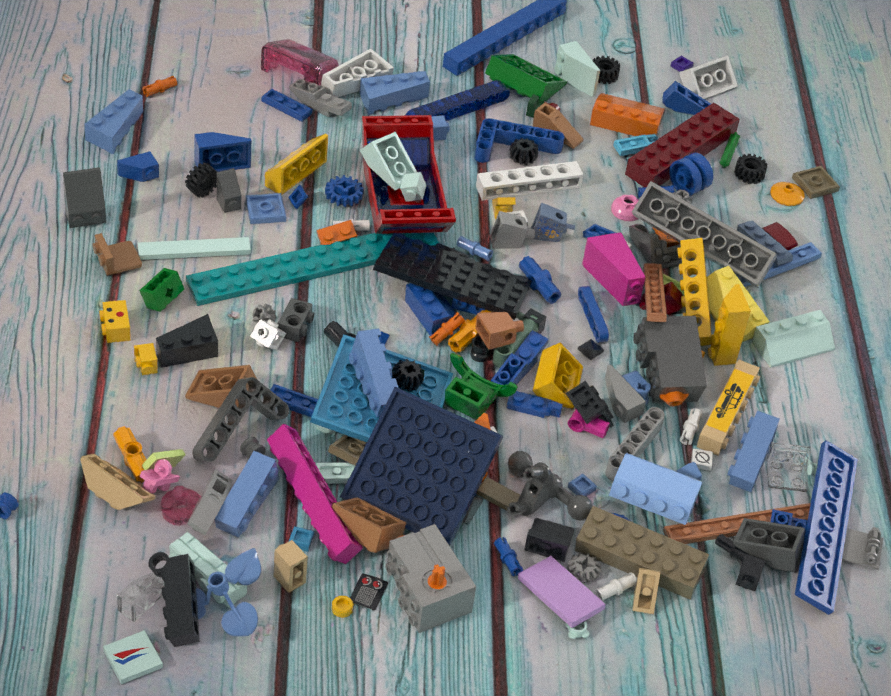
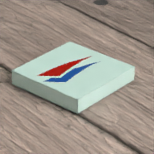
[103,630,163,684]

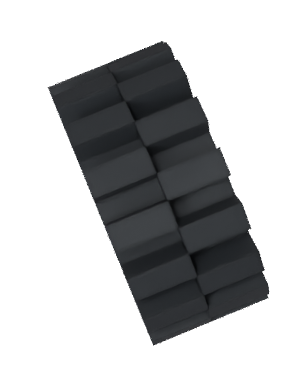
[593,56,620,84]
[734,154,767,184]
[185,163,217,198]

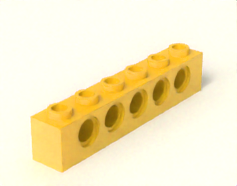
[677,238,712,346]

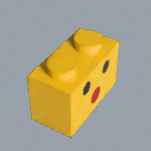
[99,300,131,343]

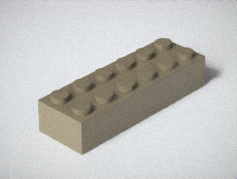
[575,506,709,600]

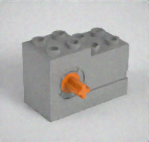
[386,524,476,633]

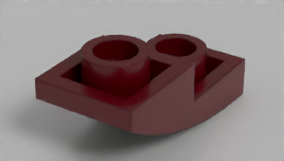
[762,222,798,251]

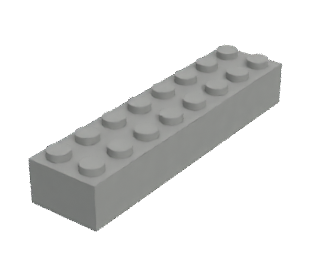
[632,181,777,288]

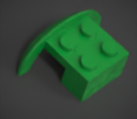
[445,353,518,420]

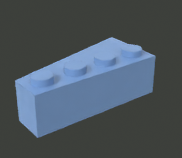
[360,71,430,115]
[84,89,143,154]
[727,410,780,492]

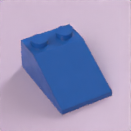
[194,132,252,172]

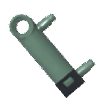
[493,308,547,368]

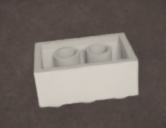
[679,55,738,99]

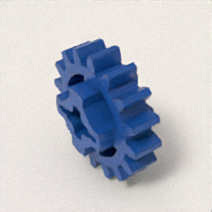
[325,175,364,207]

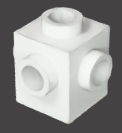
[251,319,286,350]

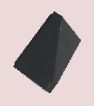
[578,339,604,360]

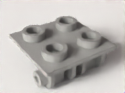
[842,527,883,570]

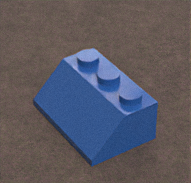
[405,283,462,336]

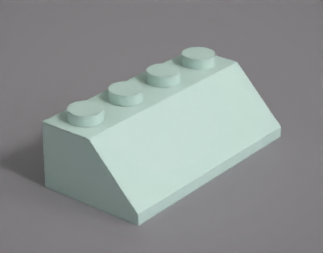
[752,310,835,368]

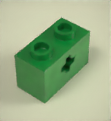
[139,268,184,312]

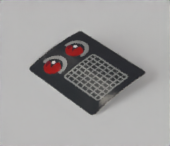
[350,574,388,611]

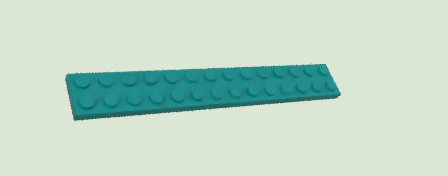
[186,232,440,306]

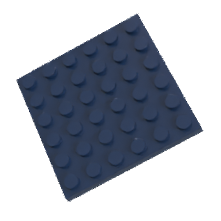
[340,387,503,546]

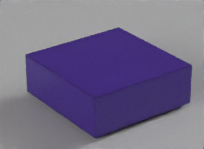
[670,55,694,72]

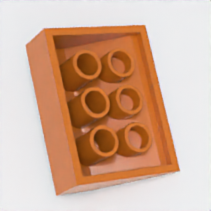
[590,93,665,136]

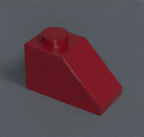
[639,282,684,315]

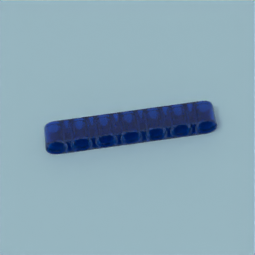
[405,80,510,121]

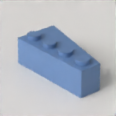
[349,328,398,417]
[214,451,279,537]

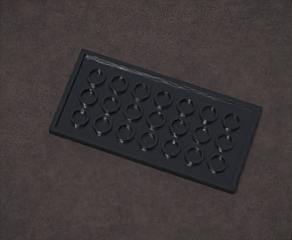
[373,233,532,320]

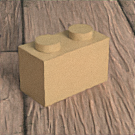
[273,540,308,593]

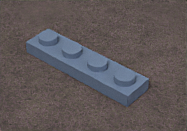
[737,220,793,266]

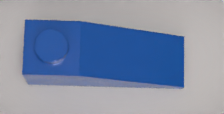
[662,81,711,115]

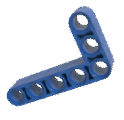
[475,118,565,163]

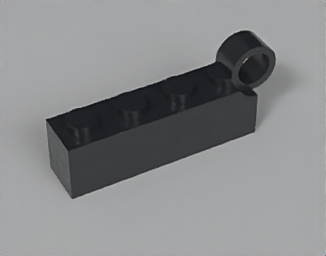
[148,552,200,647]

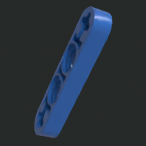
[578,286,609,343]

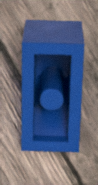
[117,151,159,182]

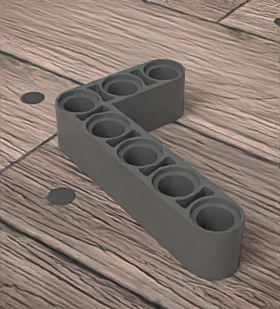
[192,377,289,462]

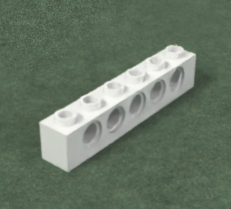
[476,161,583,201]

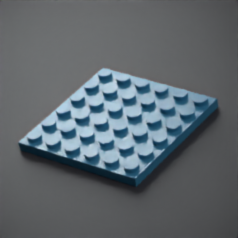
[310,334,453,442]

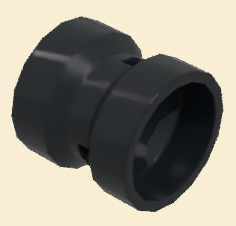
[470,335,490,362]

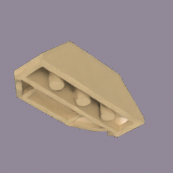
[80,454,156,510]

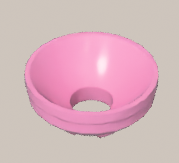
[611,195,639,221]

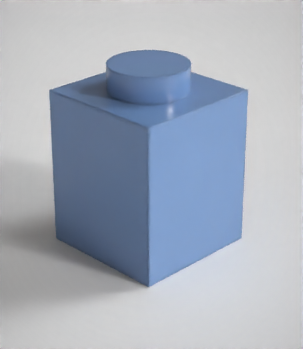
[432,116,450,141]

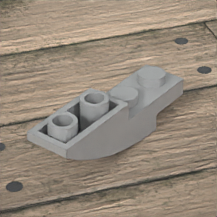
[289,79,352,117]
[187,469,233,535]

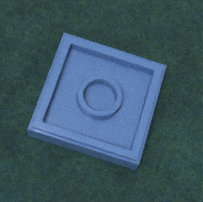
[245,193,286,224]

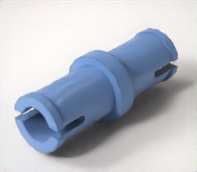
[457,236,493,261]

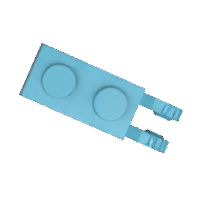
[613,134,658,156]

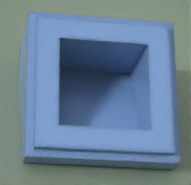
[676,462,702,481]

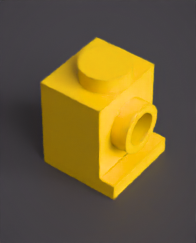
[134,343,158,375]

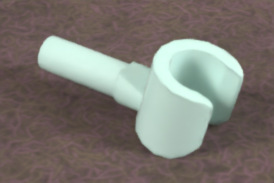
[803,454,817,475]

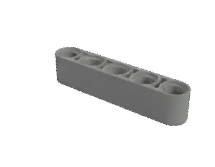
[606,407,665,481]

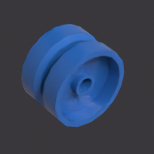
[669,152,713,196]

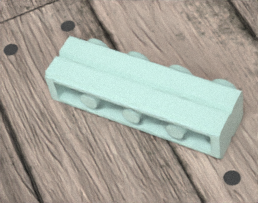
[169,532,247,607]

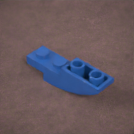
[491,330,548,385]

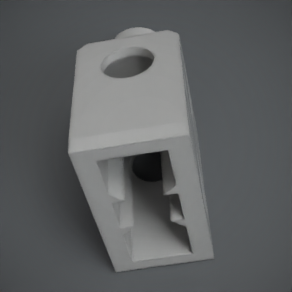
[490,211,535,249]

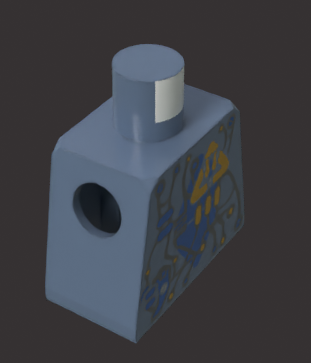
[531,203,575,242]

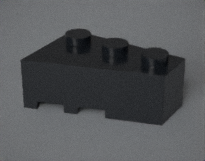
[156,314,218,368]

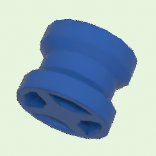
[0,492,19,519]

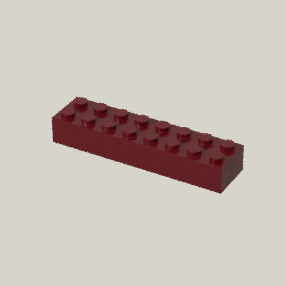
[625,103,740,187]

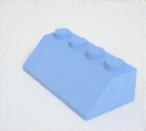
[609,453,702,525]

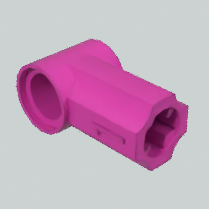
[568,409,610,438]

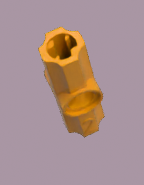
[448,310,491,353]
[113,426,147,483]

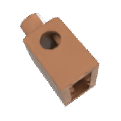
[475,312,524,350]

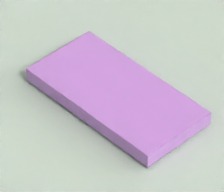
[518,556,605,628]

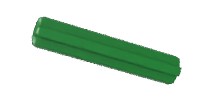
[719,132,740,168]

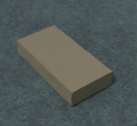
[476,477,520,511]

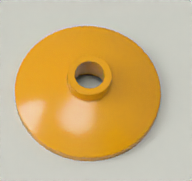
[770,182,805,206]

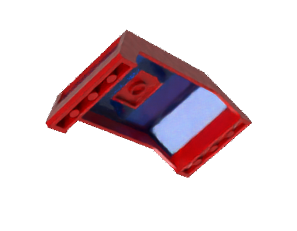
[362,115,456,234]

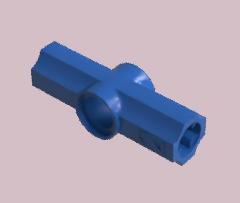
[519,256,561,304]

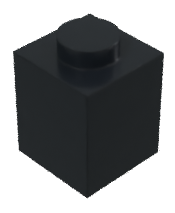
[735,554,766,591]

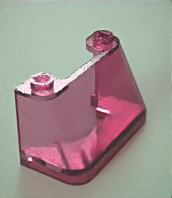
[261,39,339,86]

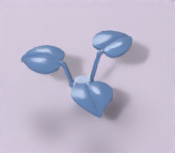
[196,548,262,636]

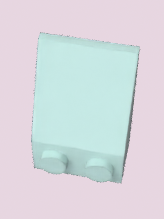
[554,41,600,97]
[360,132,417,190]

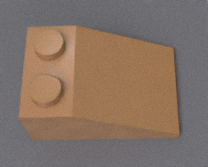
[185,365,257,408]
[332,497,406,553]

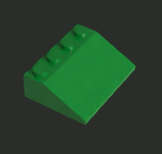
[485,54,567,101]

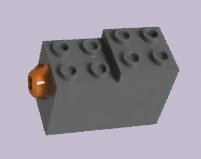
[633,316,707,406]

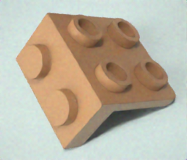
[92,233,142,276]

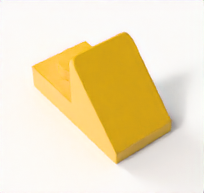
[492,197,516,219]

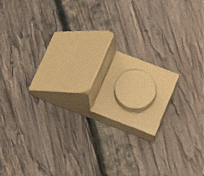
[632,568,661,614]

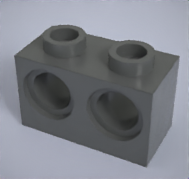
[278,298,315,343]

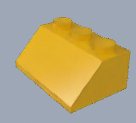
[533,342,583,409]

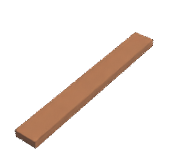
[643,263,667,322]
[663,503,811,544]

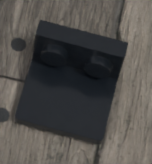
[566,381,614,428]
[524,518,574,562]

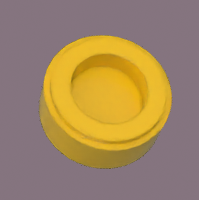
[332,596,354,618]

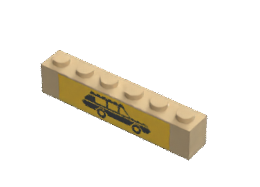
[697,359,761,456]

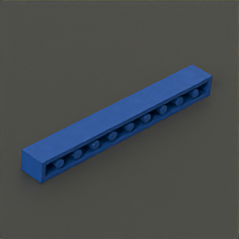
[442,0,567,76]

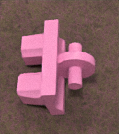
[140,459,180,494]

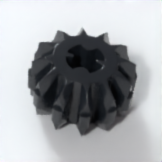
[509,138,539,165]
[392,359,425,392]

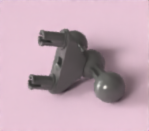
[507,451,593,521]

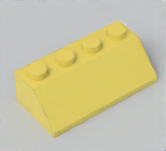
[695,266,770,342]

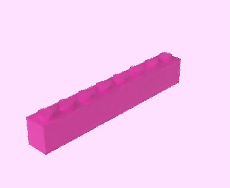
[267,424,363,564]

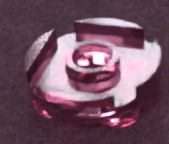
[161,485,201,525]

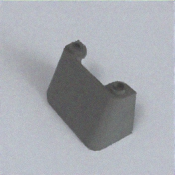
[629,224,695,269]

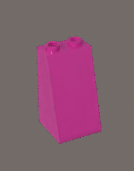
[582,232,646,306]

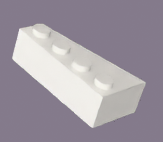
[321,49,394,97]

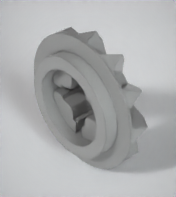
[567,552,601,582]

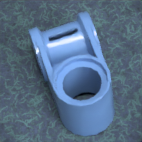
[622,370,651,405]

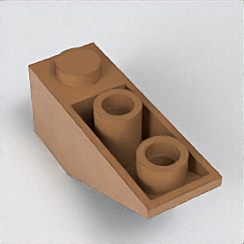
[533,103,584,149]

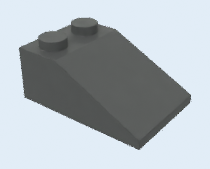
[63,167,106,228]
[733,518,805,572]

